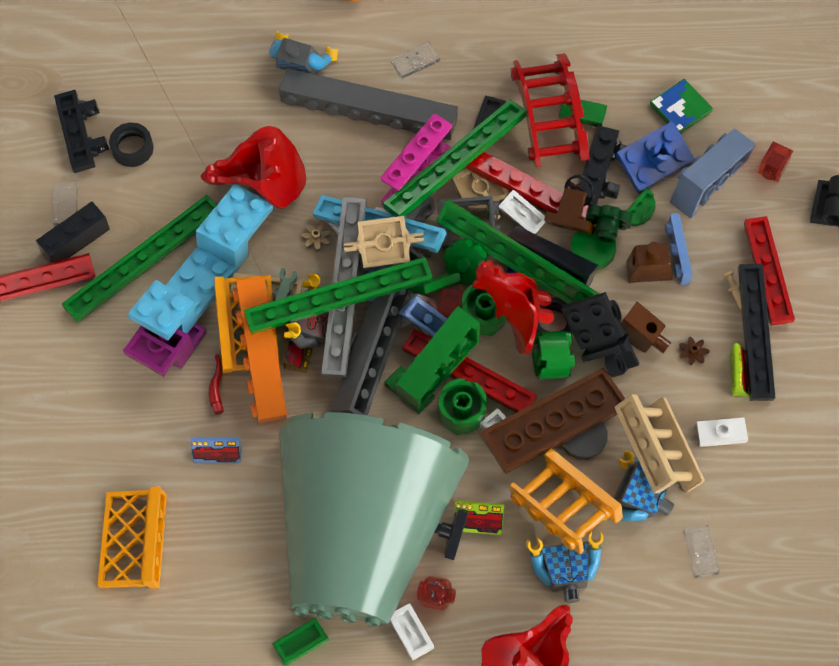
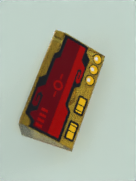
[283,338,313,373]

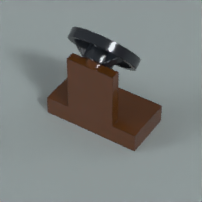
[544,174,596,235]

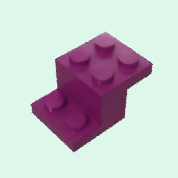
[123,323,207,377]

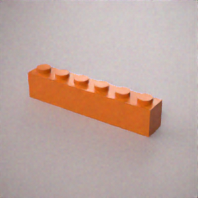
[232,277,287,424]

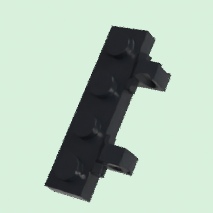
[54,90,109,173]
[579,125,627,207]

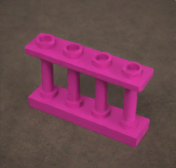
[381,114,452,205]

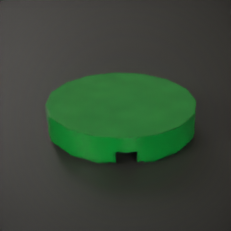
[571,231,616,270]

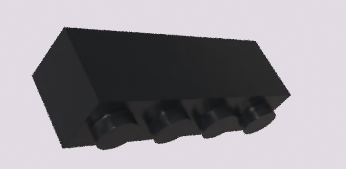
[506,225,599,287]

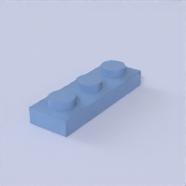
[665,213,692,285]

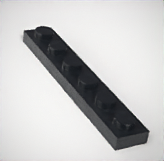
[738,264,776,401]

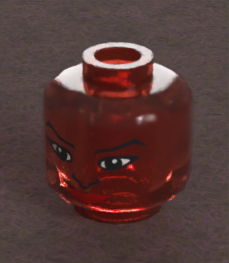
[417,576,456,611]

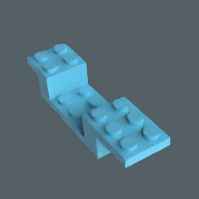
[128,184,273,340]

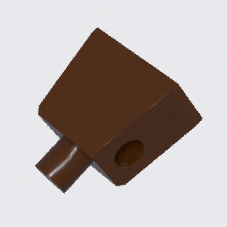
[626,242,673,283]
[621,301,671,353]

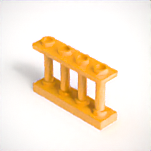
[509,448,623,554]

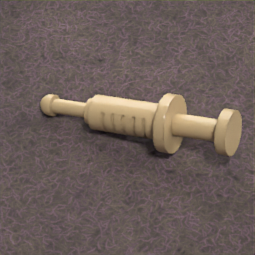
[723,271,742,310]

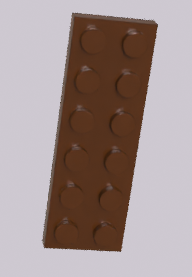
[480,367,625,474]

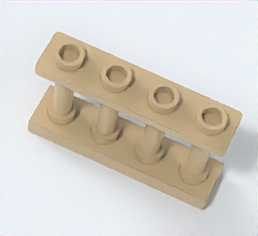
[615,395,705,493]

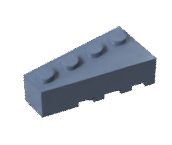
[670,128,756,218]

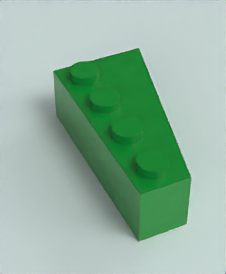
[396,306,480,409]

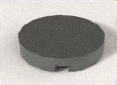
[561,422,608,460]

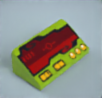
[730,343,749,397]
[454,500,504,535]

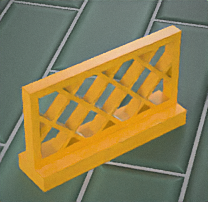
[214,275,280,374]
[97,486,167,589]

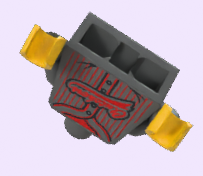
[283,274,329,349]

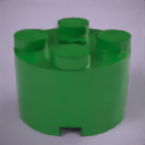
[462,284,507,336]
[532,331,575,380]
[438,379,487,435]

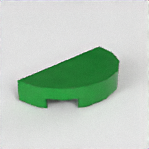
[626,187,656,226]

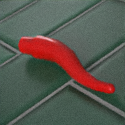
[208,354,224,415]

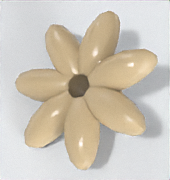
[301,223,331,250]

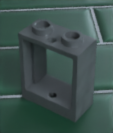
[437,196,501,249]

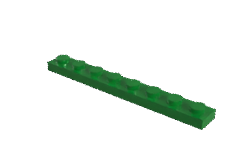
[383,99,527,217]
[62,194,217,323]
[436,200,600,304]
[244,257,433,334]

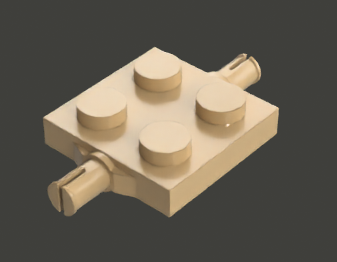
[451,168,510,220]
[344,216,424,269]

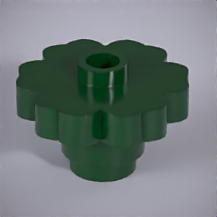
[586,205,633,243]

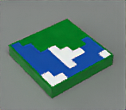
[650,78,713,134]

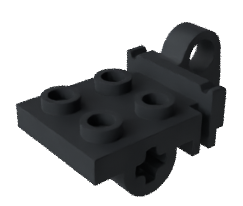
[810,175,839,227]
[561,292,639,377]

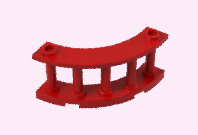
[510,53,590,167]

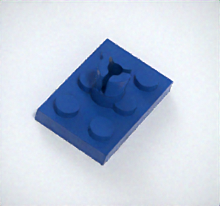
[615,121,695,193]

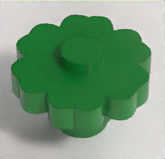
[443,239,487,285]

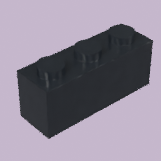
[36,201,110,263]

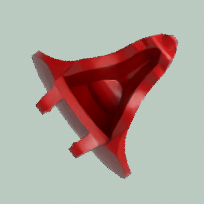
[201,126,306,209]
[472,260,554,355]
[481,605,573,666]

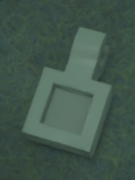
[273,268,298,301]

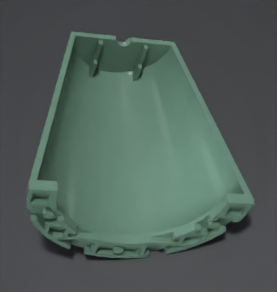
[279,412,469,627]

